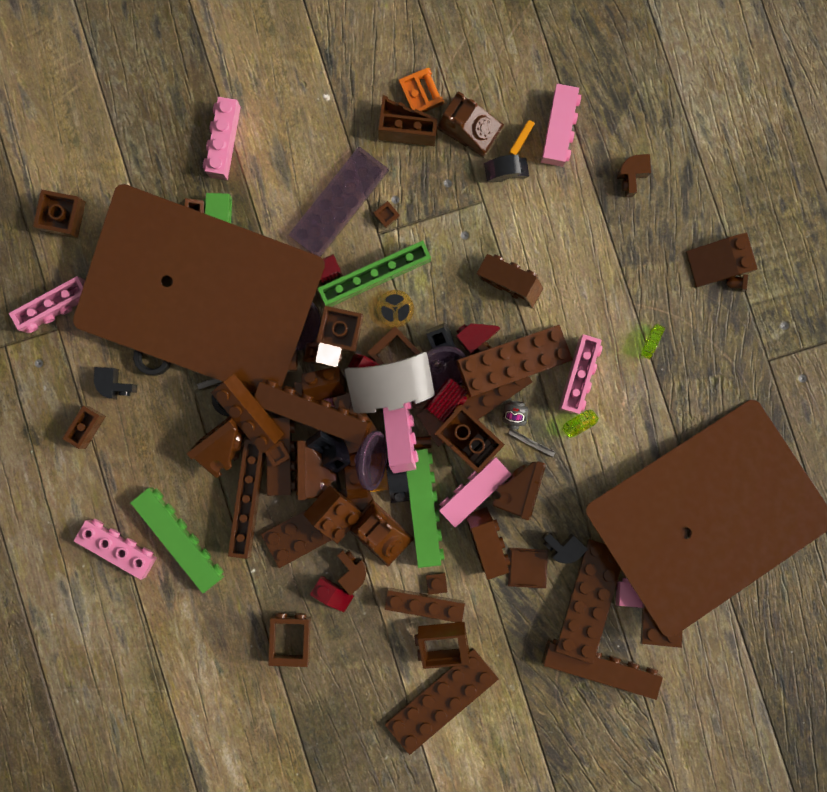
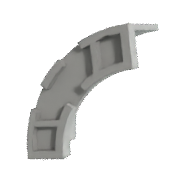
[345,352,435,413]

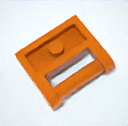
[399,68,445,112]

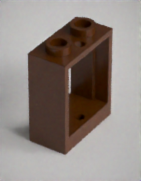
[367,326,420,365]
[268,612,311,667]
[414,622,470,669]

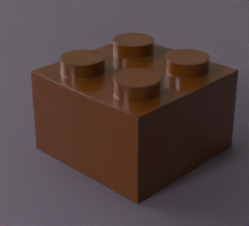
[33,189,86,239]
[316,306,364,354]
[303,485,364,544]

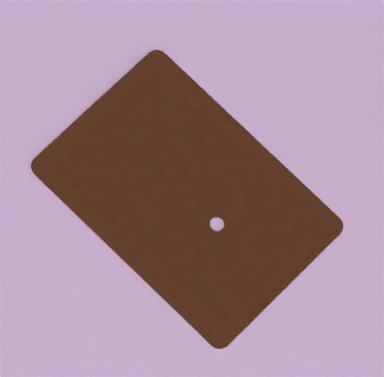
[73,184,325,393]
[586,400,827,637]

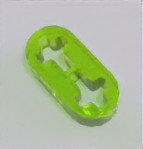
[640,323,665,360]
[562,409,599,438]

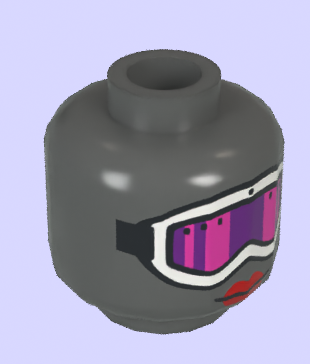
[502,400,529,430]

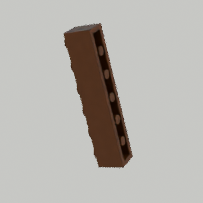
[254,379,372,446]
[228,440,265,559]
[541,639,663,700]

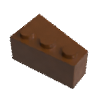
[466,507,511,580]

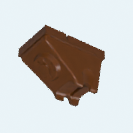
[437,91,504,158]
[435,404,505,473]
[187,416,245,478]
[295,441,336,500]
[493,461,546,520]
[349,499,414,567]

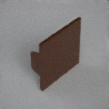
[508,548,548,588]

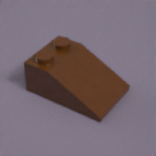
[686,232,758,288]

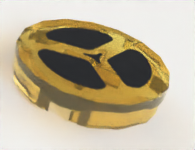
[376,290,414,328]

